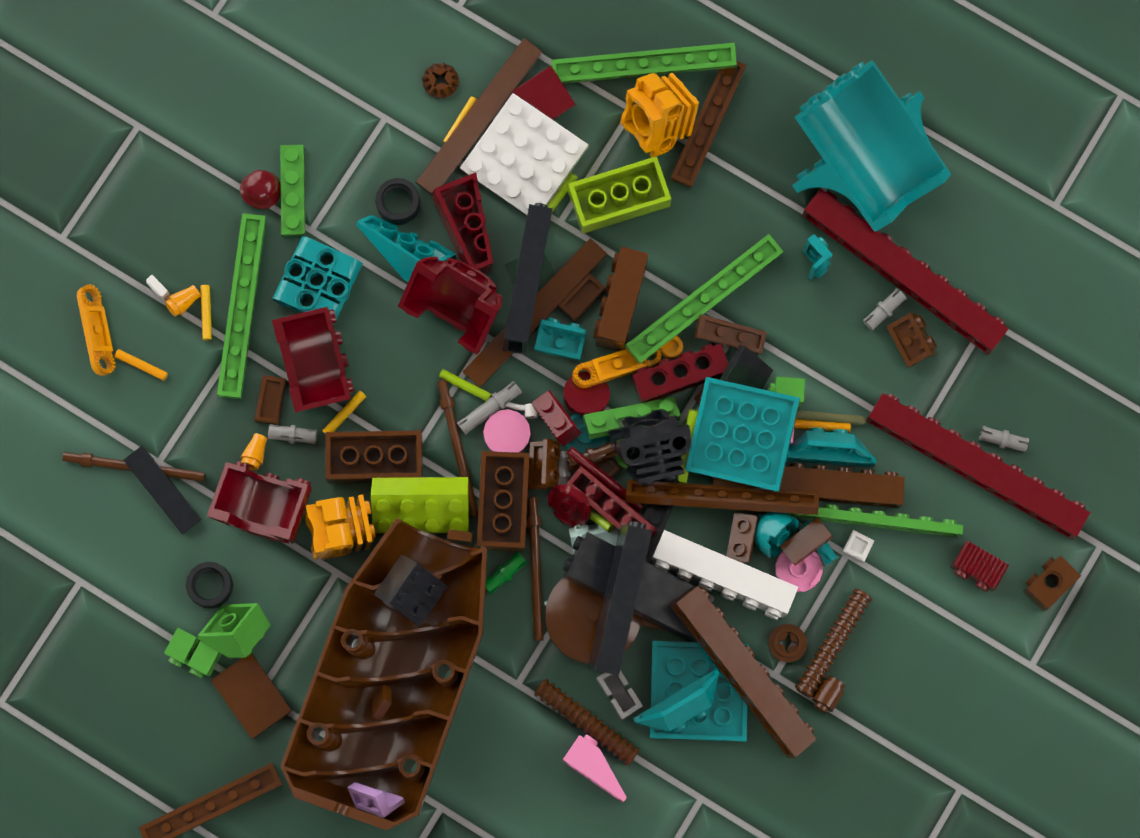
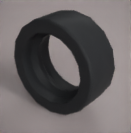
[375,178,420,225]
[186,561,233,608]

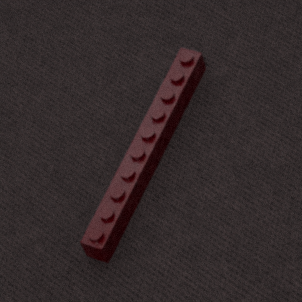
[802,189,1008,355]
[866,393,1091,540]

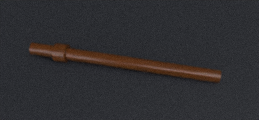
[437,380,478,518]
[62,452,205,482]
[527,497,544,641]

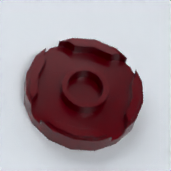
[563,371,610,417]
[547,484,591,527]

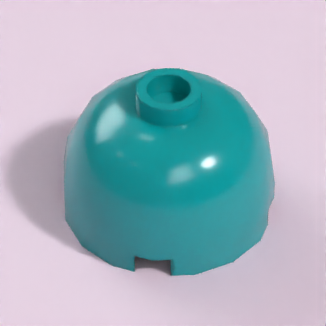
[754,512,799,558]

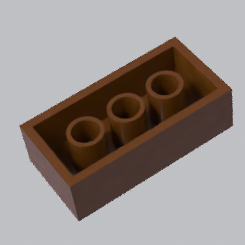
[593,246,649,352]
[326,430,423,484]
[477,451,529,552]

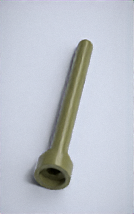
[796,410,866,425]

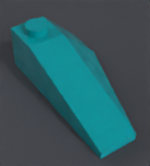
[356,215,456,282]

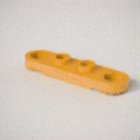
[77,284,116,376]
[572,349,662,388]

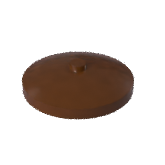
[545,578,641,664]

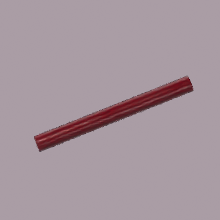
[567,447,644,511]

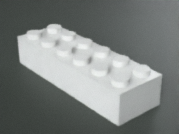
[651,530,798,620]

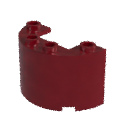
[397,257,502,355]
[272,307,354,412]
[207,461,312,544]

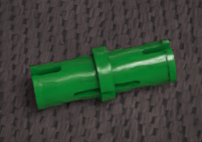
[486,552,527,595]

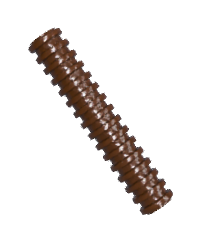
[795,589,872,698]
[534,678,640,766]

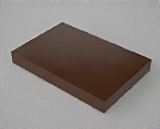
[211,653,292,740]

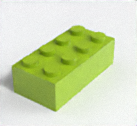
[568,156,671,234]
[371,477,469,533]

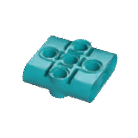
[272,236,363,320]

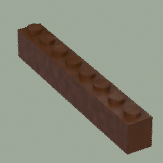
[712,463,905,508]
[670,586,817,758]

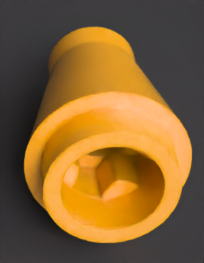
[164,285,201,317]
[240,433,267,470]

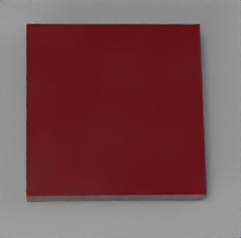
[513,66,576,120]

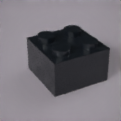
[374,554,448,627]

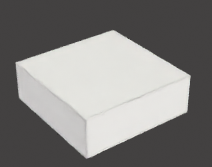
[146,275,170,301]
[842,530,874,563]

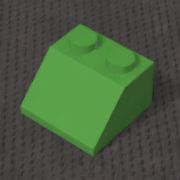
[197,603,271,658]

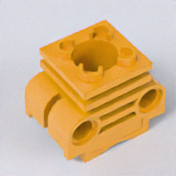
[620,73,699,158]
[304,495,376,560]

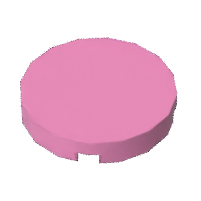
[483,409,531,453]
[775,551,823,592]

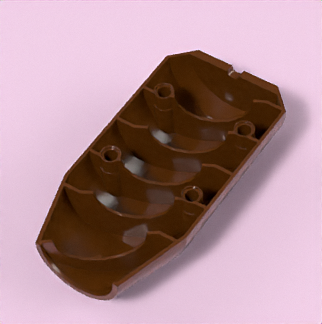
[280,518,488,831]

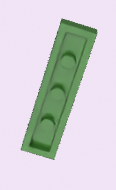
[280,145,306,237]
[583,397,681,439]

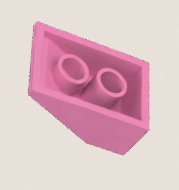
[563,734,627,803]

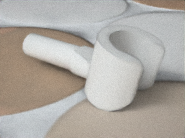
[506,402,538,419]

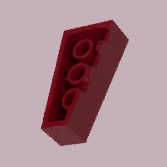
[432,172,493,274]

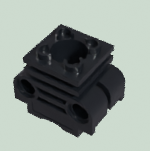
[608,409,692,485]

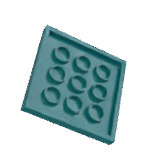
[685,377,800,492]
[649,641,749,742]

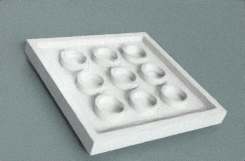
[460,93,589,215]

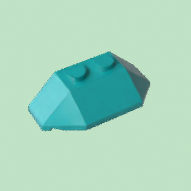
[786,427,876,468]
[633,669,719,734]

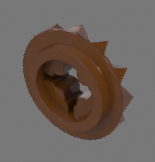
[422,62,459,99]
[768,624,807,663]

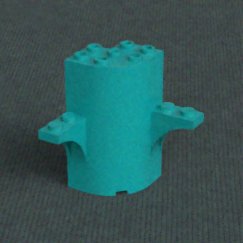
[792,60,952,232]

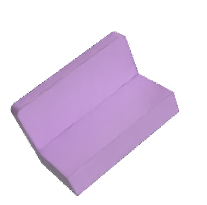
[347,782,405,818]

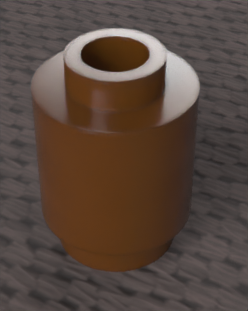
[812,676,845,714]

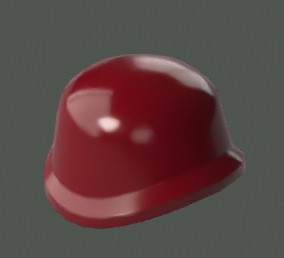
[240,170,281,209]

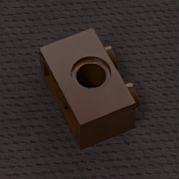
[1023,555,1081,612]

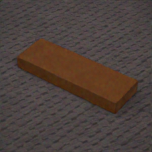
[694,314,767,355]

